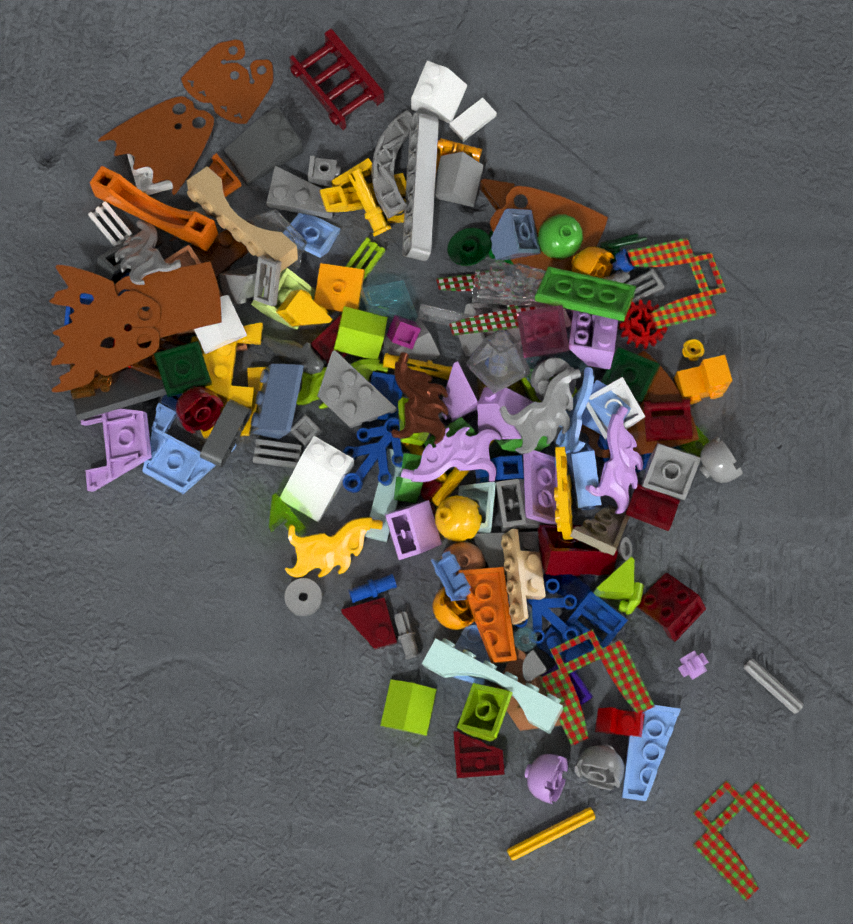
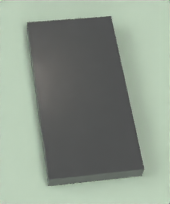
[72,368,166,421]

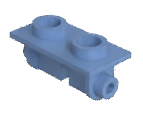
[431,551,471,601]

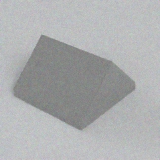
[434,152,484,207]

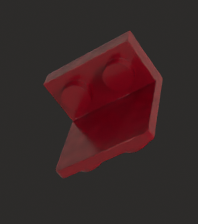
[637,573,706,642]

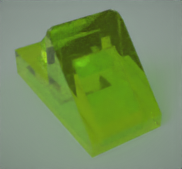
[269,493,307,537]

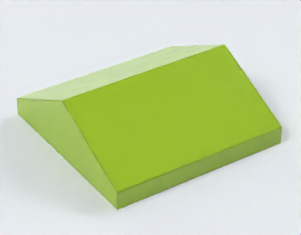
[333,306,388,360]
[380,679,437,736]

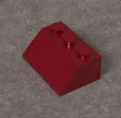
[538,525,618,576]

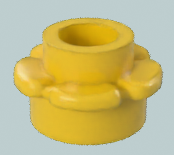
[682,339,704,361]

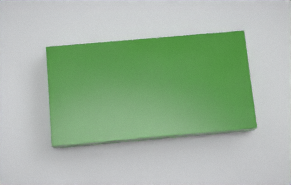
[535,267,636,321]

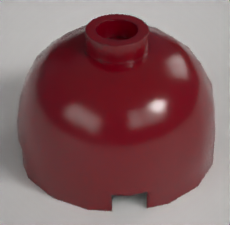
[176,386,223,433]

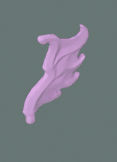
[585,406,643,514]
[401,427,501,482]

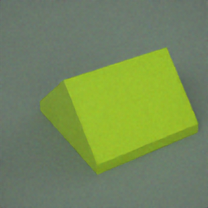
[594,557,635,600]

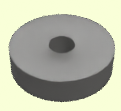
[284,578,322,616]

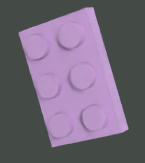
[523,450,558,525]

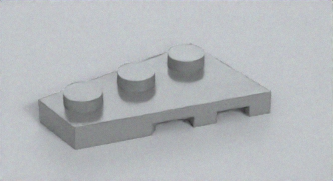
[267,166,333,219]

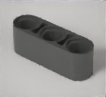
[200,399,252,467]

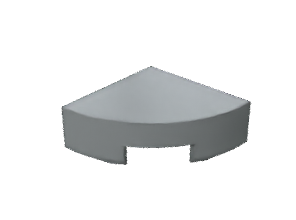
[523,650,546,683]

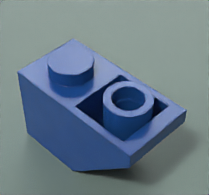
[475,455,524,484]

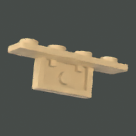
[501,529,546,625]

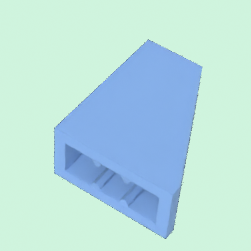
[566,442,601,510]

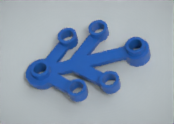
[343,417,403,493]
[515,579,581,644]

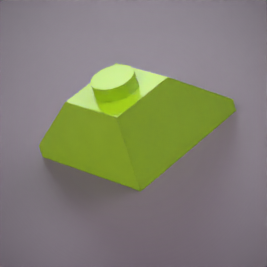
[457,683,512,741]

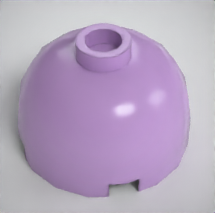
[525,754,568,804]

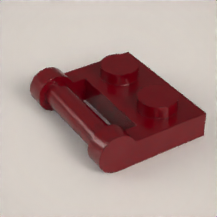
[643,398,693,442]

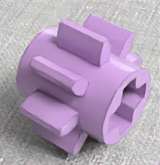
[678,650,709,680]

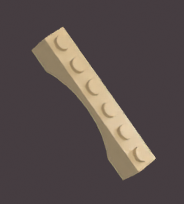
[187,166,298,272]

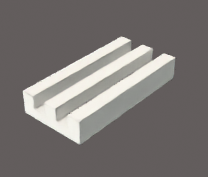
[88,201,133,247]

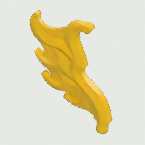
[285,517,383,577]

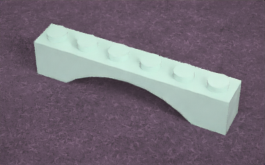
[422,638,564,734]

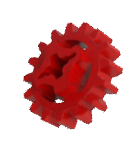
[618,299,667,349]

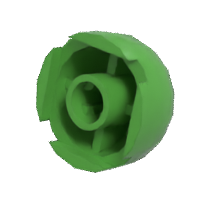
[537,214,583,260]

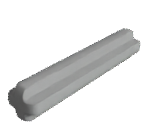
[744,658,804,714]

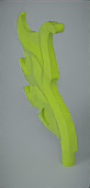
[296,359,390,409]

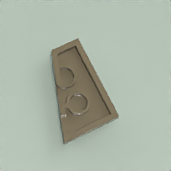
[570,505,630,556]

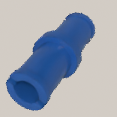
[348,574,397,603]

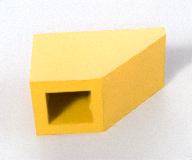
[276,289,333,327]

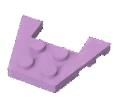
[81,409,152,492]

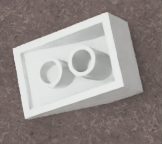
[279,436,354,523]

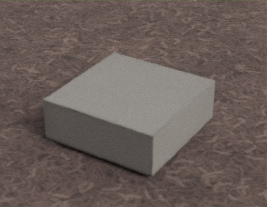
[290,414,322,447]

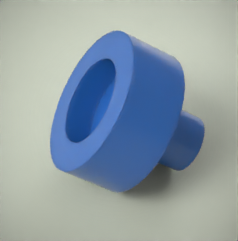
[612,249,636,273]

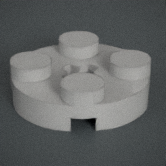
[531,358,576,401]

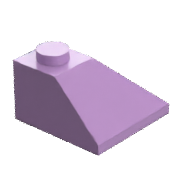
[441,362,478,422]
[477,387,533,439]

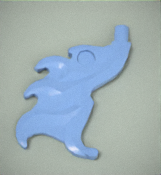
[554,367,594,467]

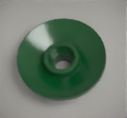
[447,228,491,266]

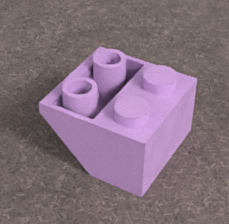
[568,311,618,369]
[384,500,442,560]

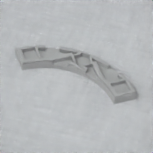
[371,110,412,219]

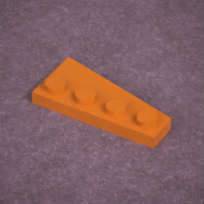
[456,567,517,664]

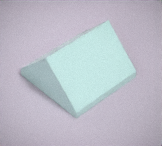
[458,482,496,534]

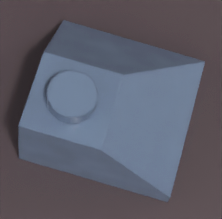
[491,209,541,260]

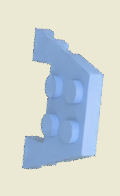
[142,403,236,494]

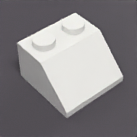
[411,61,467,123]

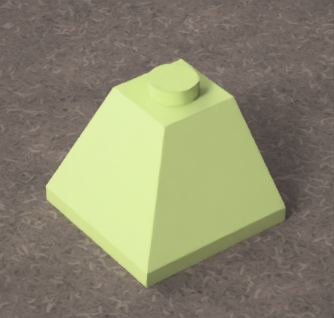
[251,268,316,330]

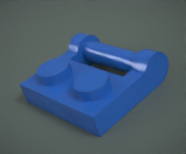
[565,591,628,648]

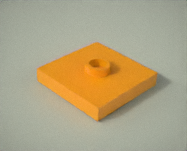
[314,263,365,312]

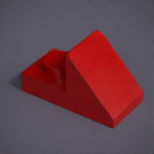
[595,707,645,738]

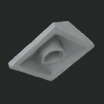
[382,317,440,367]
[642,443,701,500]

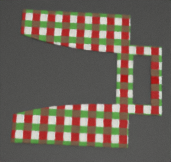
[436,270,538,336]

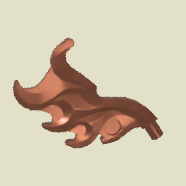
[391,352,448,445]

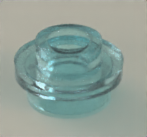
[513,627,537,651]

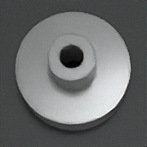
[616,537,632,561]

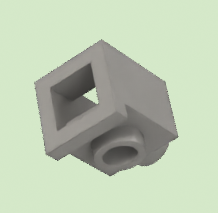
[308,156,341,187]

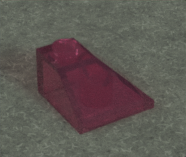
[516,305,570,358]

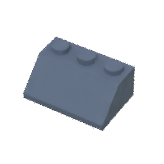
[251,364,304,440]

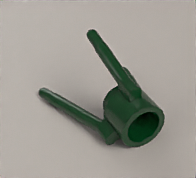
[600,233,652,268]

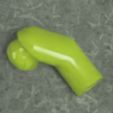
[618,582,644,615]

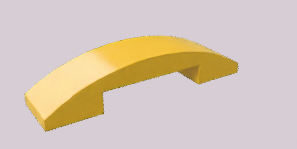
[319,173,406,212]

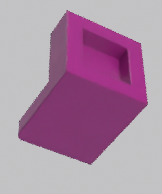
[387,315,421,349]

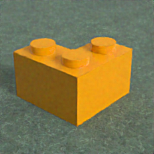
[674,355,733,404]

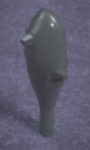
[261,333,324,374]

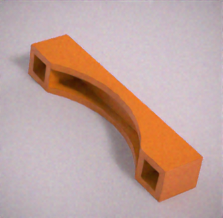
[89,166,218,251]

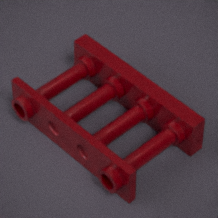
[289,28,384,130]

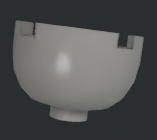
[699,436,743,483]
[575,744,624,790]

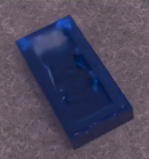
[543,573,592,607]

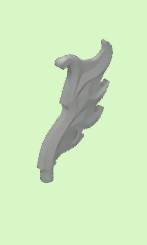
[115,219,181,285]
[499,369,581,454]

